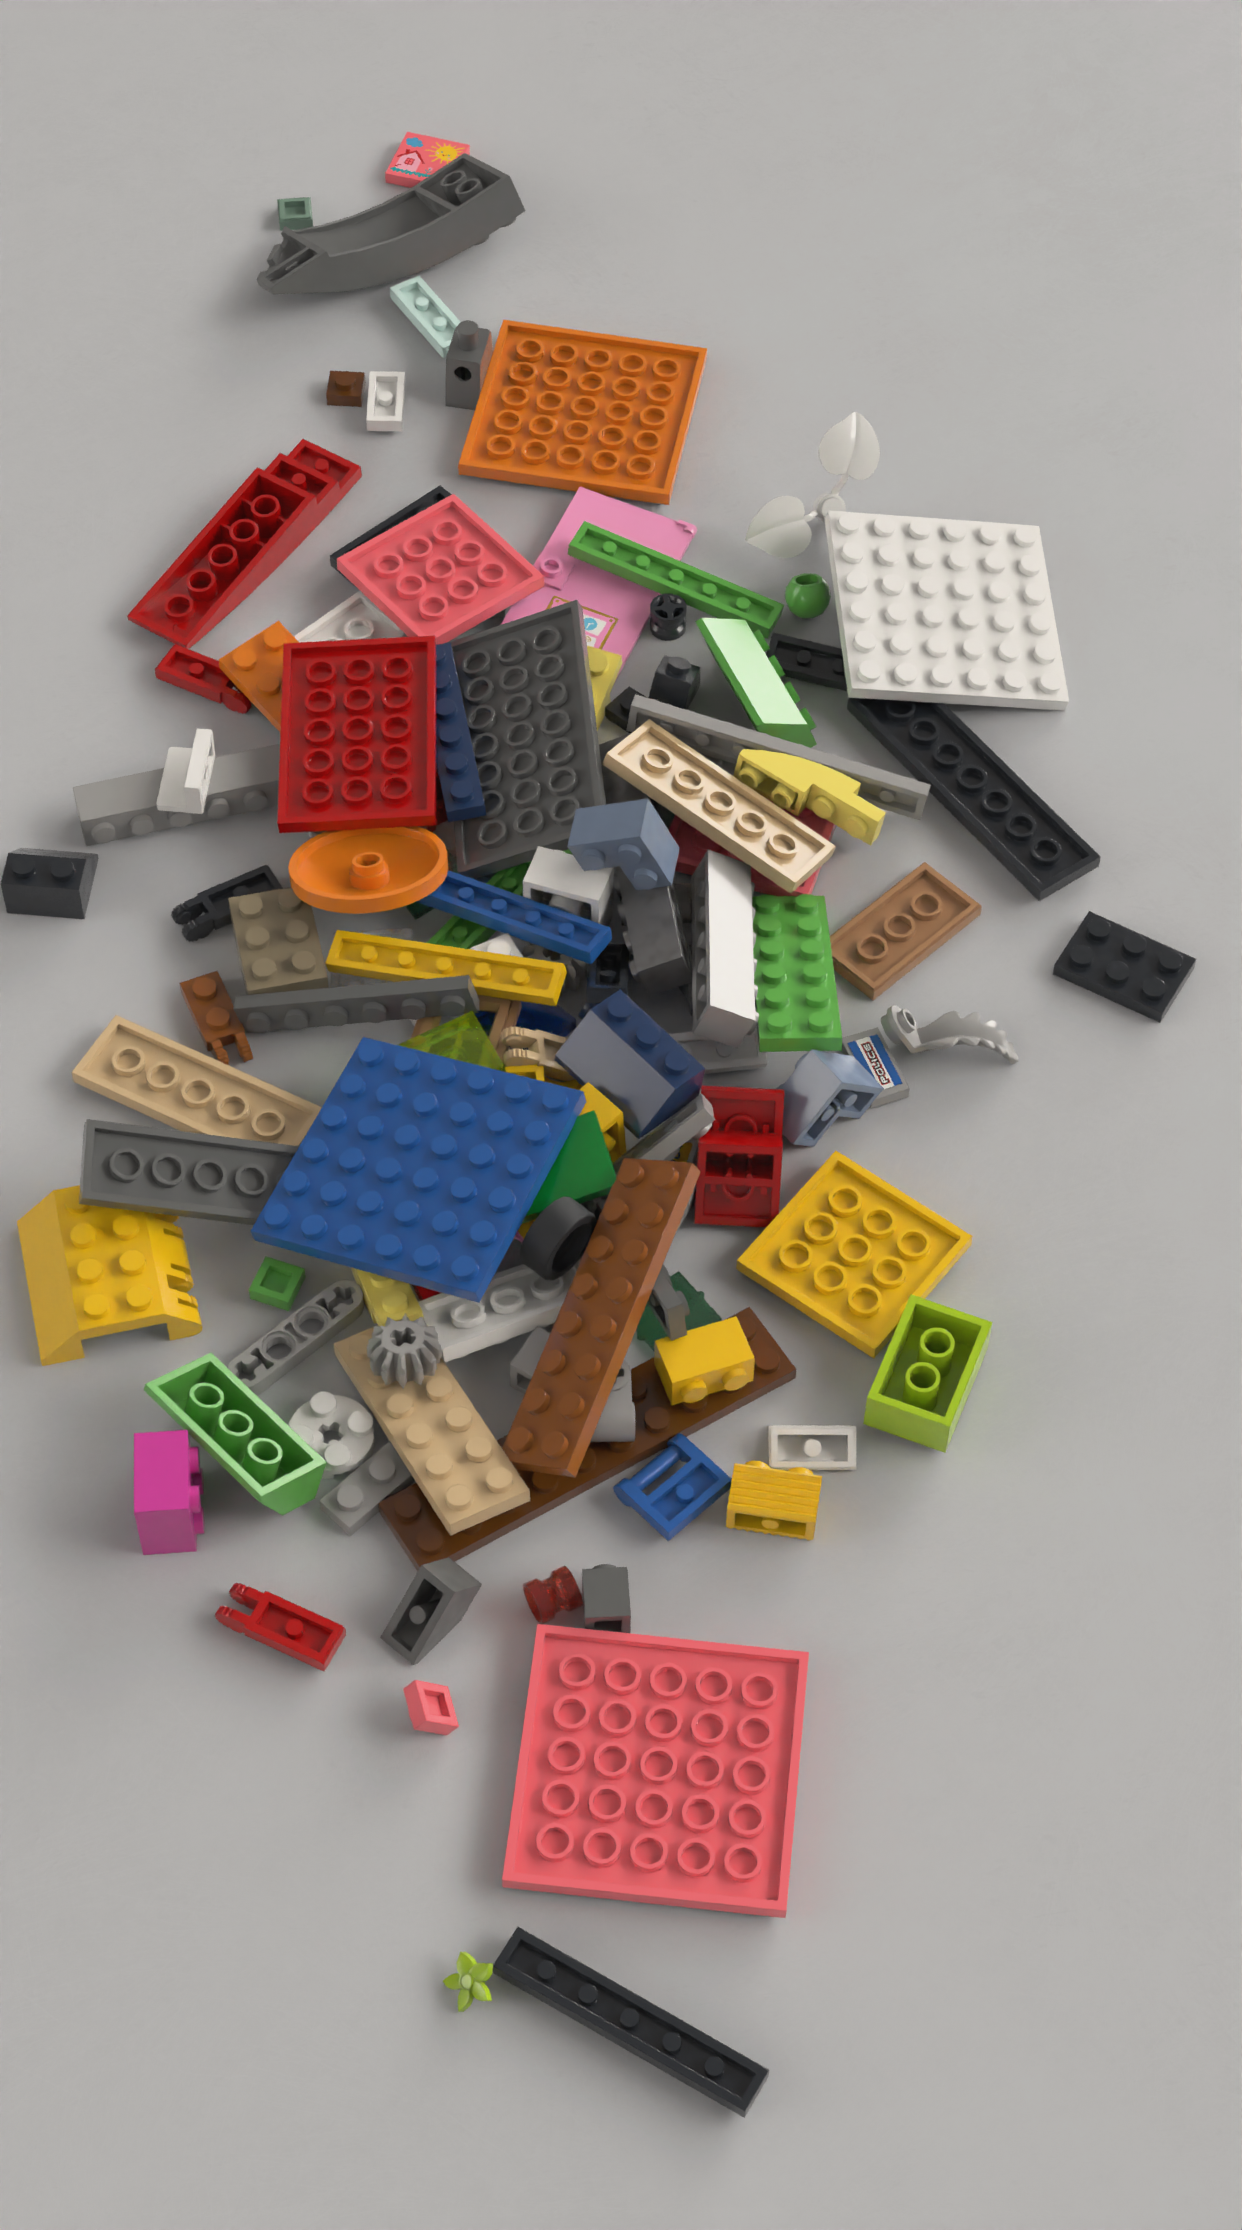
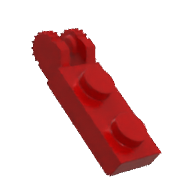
[155,644,252,714]
[215,1582,346,1672]

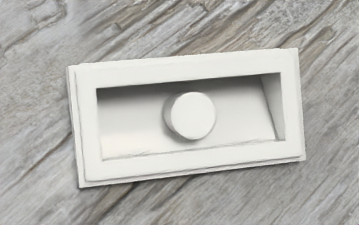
[767,1425,856,1470]

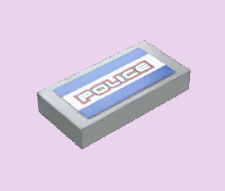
[842,1027,910,1108]

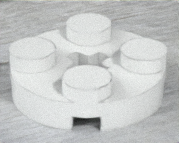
[288,1391,375,1479]

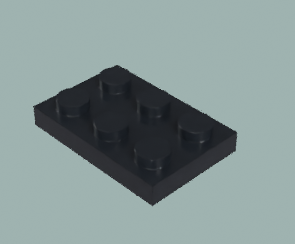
[1053,911,1196,1023]

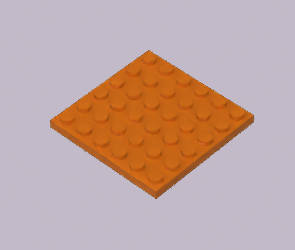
[458,320,707,505]

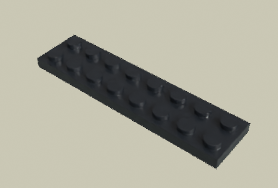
[847,698,1101,901]

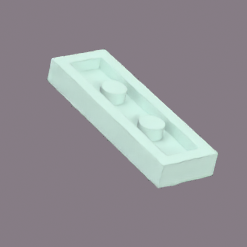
[390,276,460,358]

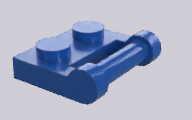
[613,1433,732,1541]

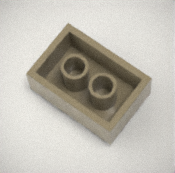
[228,887,329,995]

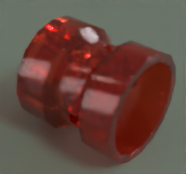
[523,1565,583,1624]

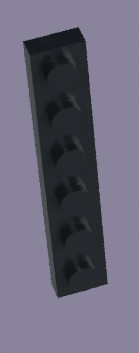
[493,1927,769,2118]

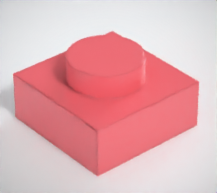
[403,1680,459,1735]

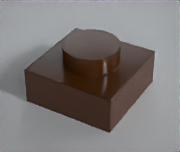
[326,371,366,407]

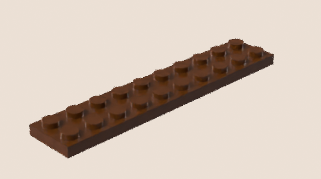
[378,1307,797,1571]

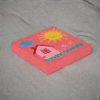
[385,132,470,188]

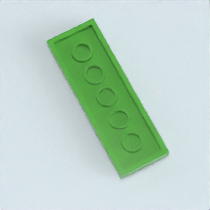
[752,894,842,1052]

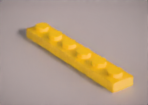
[325,930,567,1006]

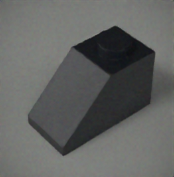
[648,655,700,710]

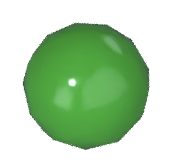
[784,573,831,619]

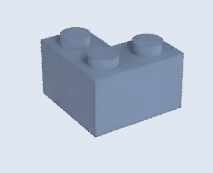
[567,798,680,890]
[776,1049,884,1147]

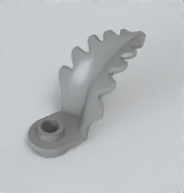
[881,1005,1018,1064]

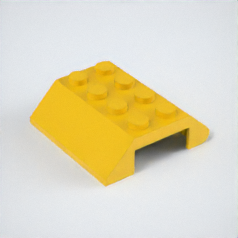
[17,1185,202,1366]

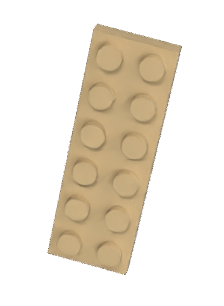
[602,719,836,893]
[71,1015,322,1146]
[334,1325,530,1536]

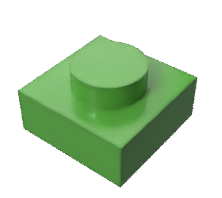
[249,1256,306,1311]

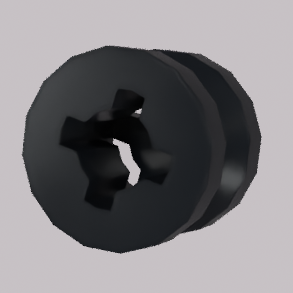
[650,593,687,641]

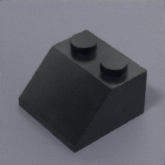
[0,848,99,919]

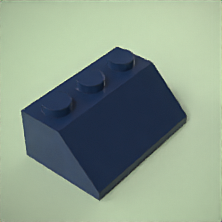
[554,989,705,1139]

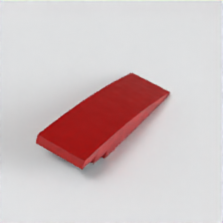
[127,439,362,649]

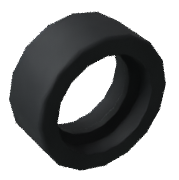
[519,1196,597,1281]

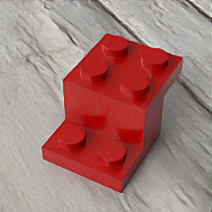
[694,1085,784,1227]

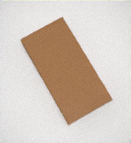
[830,862,982,1001]

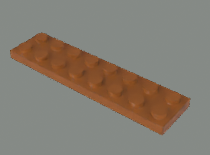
[502,1158,701,1478]

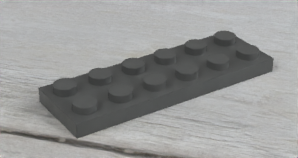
[79,1119,299,1225]

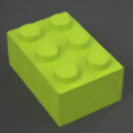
[863,1294,993,1453]

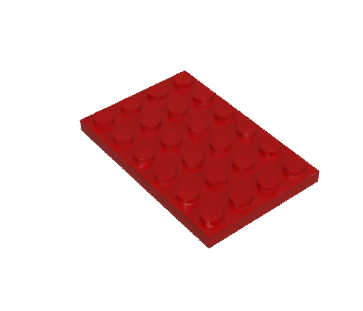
[277,635,436,833]

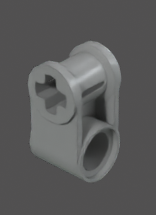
[590,1360,635,1442]

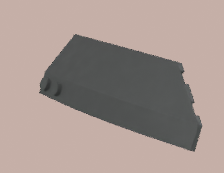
[256,153,526,294]

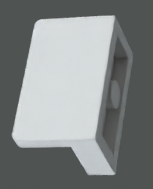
[156,728,215,814]

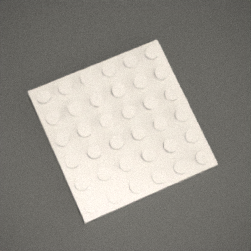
[825,510,1069,711]

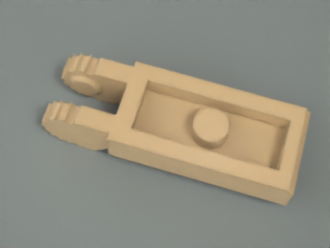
[501,1026,574,1082]

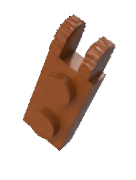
[180,971,253,1065]

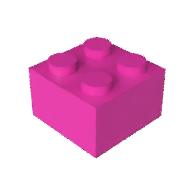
[134,1430,205,1555]

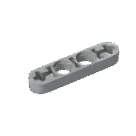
[227,1279,364,1396]

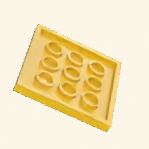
[736,1150,973,1359]

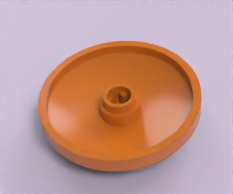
[288,826,448,914]

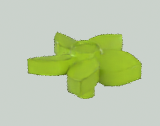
[443,1951,493,2012]

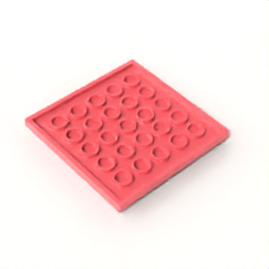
[502,1624,809,1918]

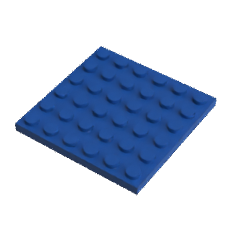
[250,1037,587,1303]

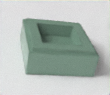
[277,197,313,231]

